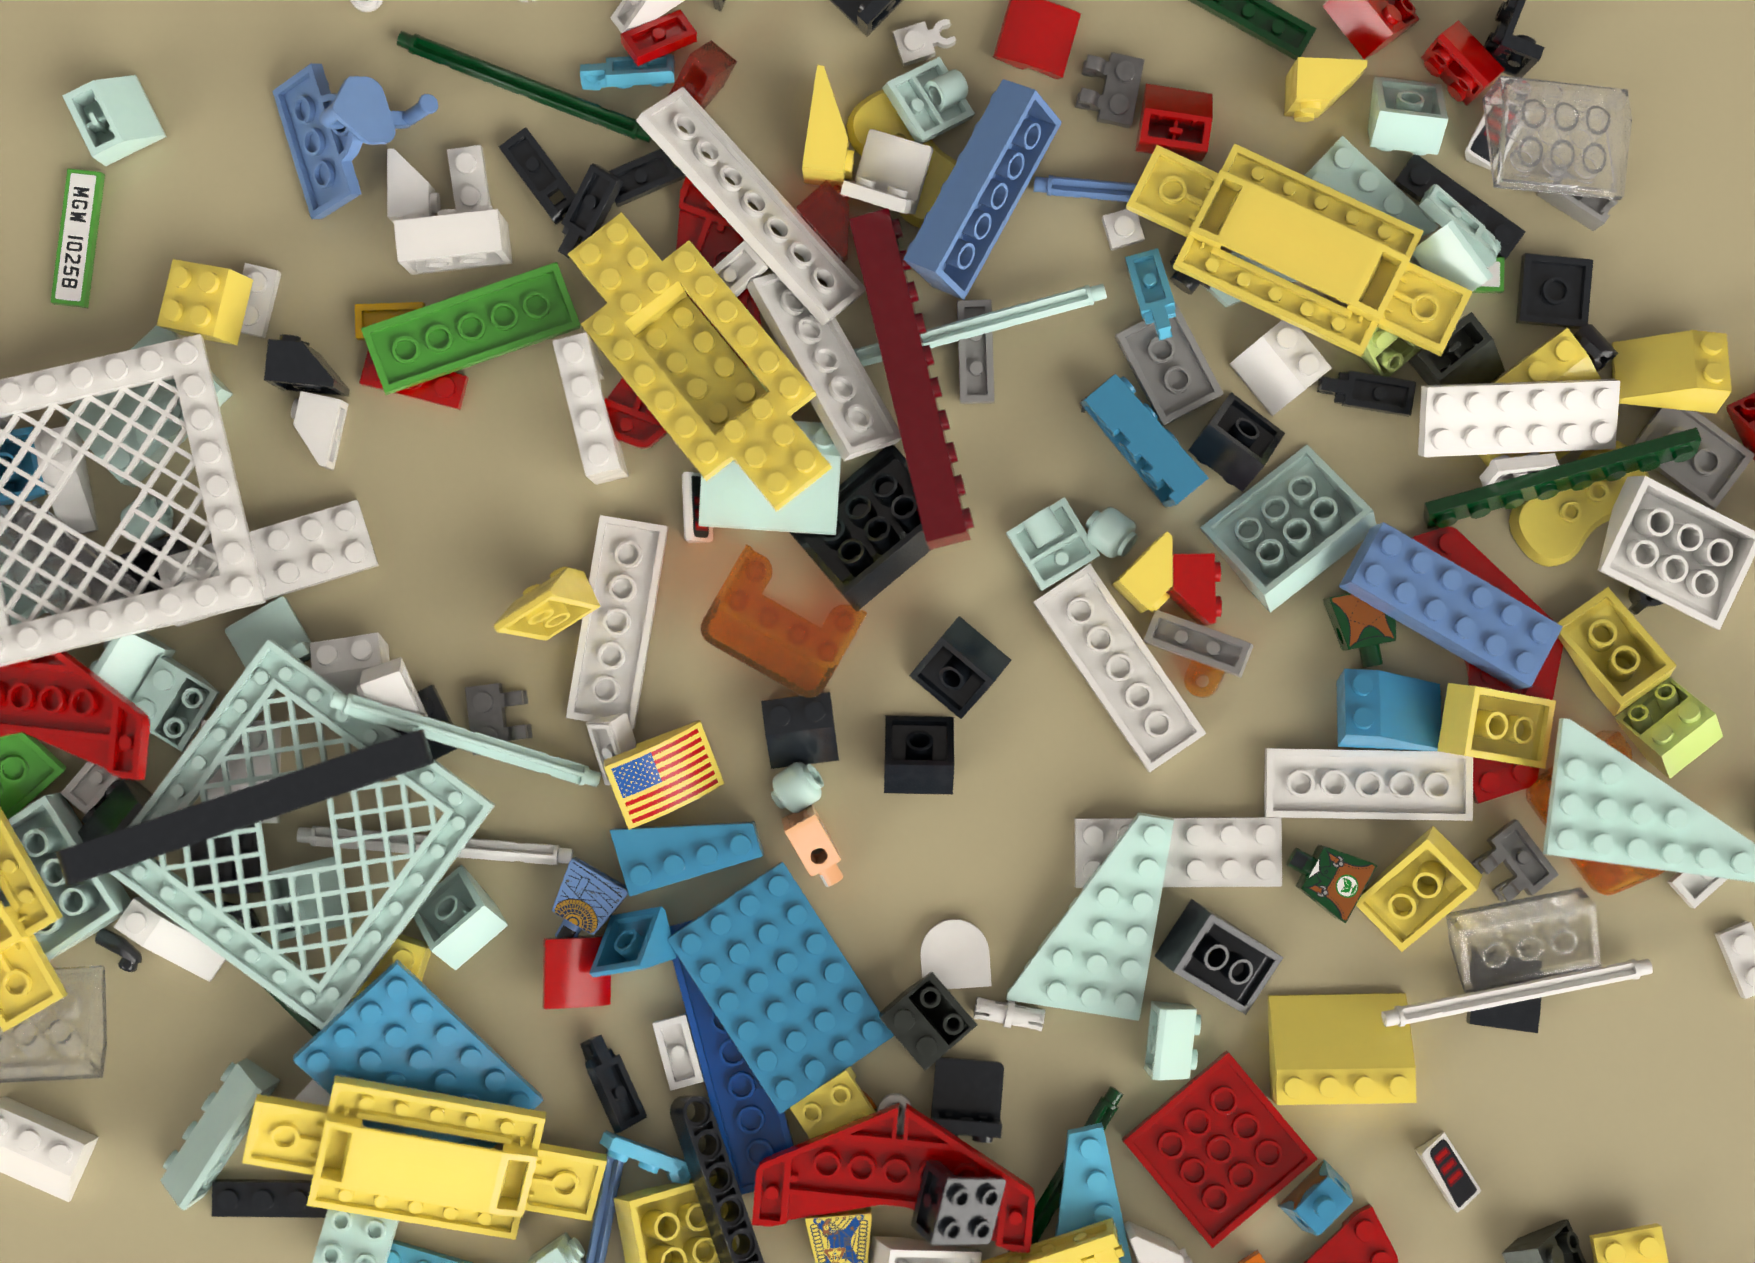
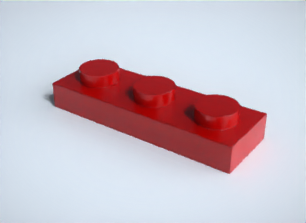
[359,351,469,410]

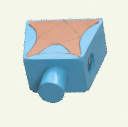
[1278,1160,1353,1236]

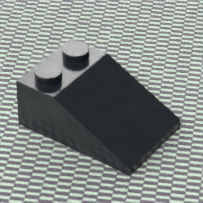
[1154,899,1283,1015]

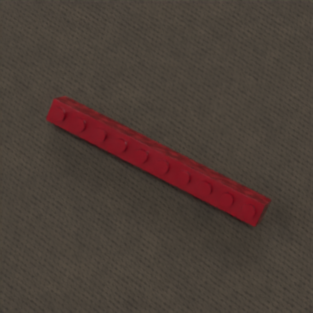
[849,208,974,550]

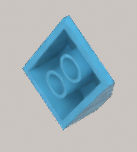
[1336,669,1442,751]

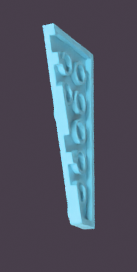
[1055,1123,1132,1263]

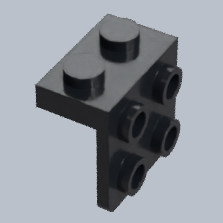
[931,1057,1004,1143]

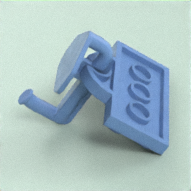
[272,63,438,219]

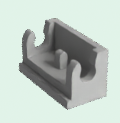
[1536,164,1618,231]

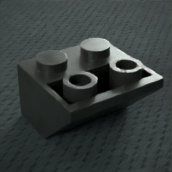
[1408,312,1505,385]
[879,972,977,1071]
[1502,1219,1586,1263]

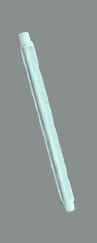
[854,283,1107,367]
[329,691,601,787]

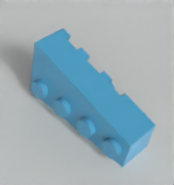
[1080,374,1209,508]
[610,821,764,897]

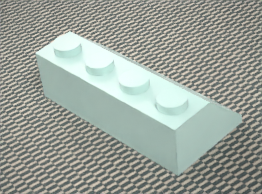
[160,1058,281,1211]

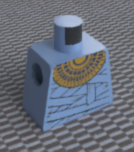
[552,857,629,938]

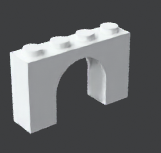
[552,332,629,485]

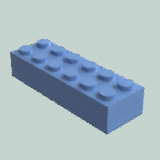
[903,79,1062,300]
[1339,522,1562,690]

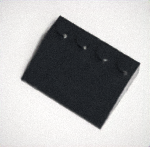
[789,445,931,612]

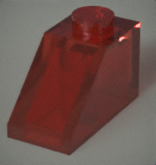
[668,40,737,109]
[796,180,850,263]

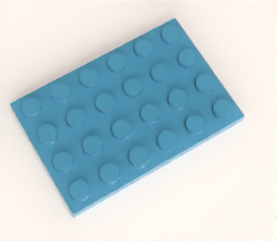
[668,862,894,1114]
[293,959,543,1149]

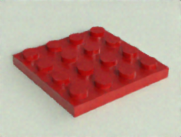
[1122,1050,1318,1248]

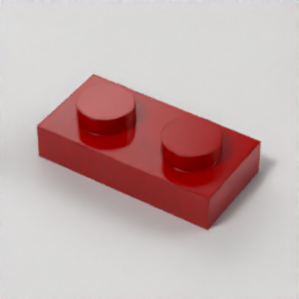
[621,9,697,66]

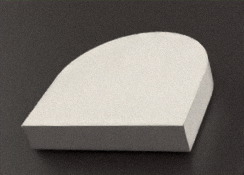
[920,919,992,989]

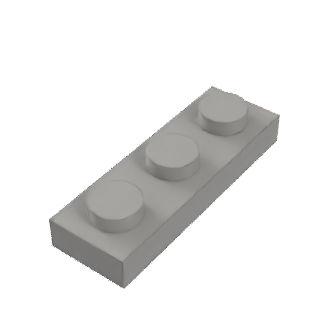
[957,300,995,404]
[1143,610,1254,678]

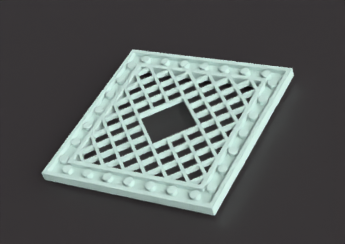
[110,639,495,1029]

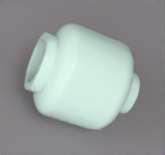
[120,495,174,544]
[1085,507,1138,558]
[771,762,824,813]

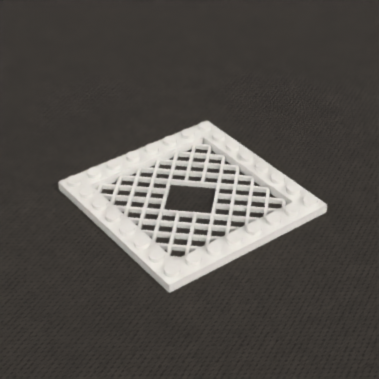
[0,334,266,667]

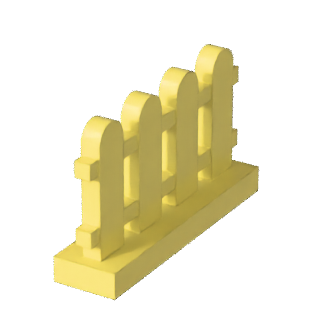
[981,1218,1125,1263]

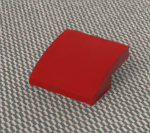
[993,0,1081,80]
[542,935,611,1009]

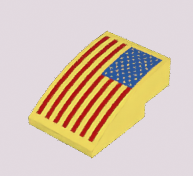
[603,720,724,829]

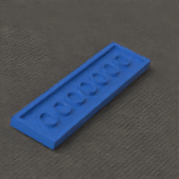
[669,919,794,1195]

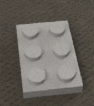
[1115,304,1224,426]
[1631,408,1755,510]

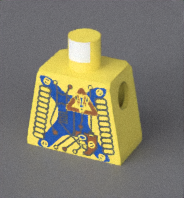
[805,1207,872,1263]

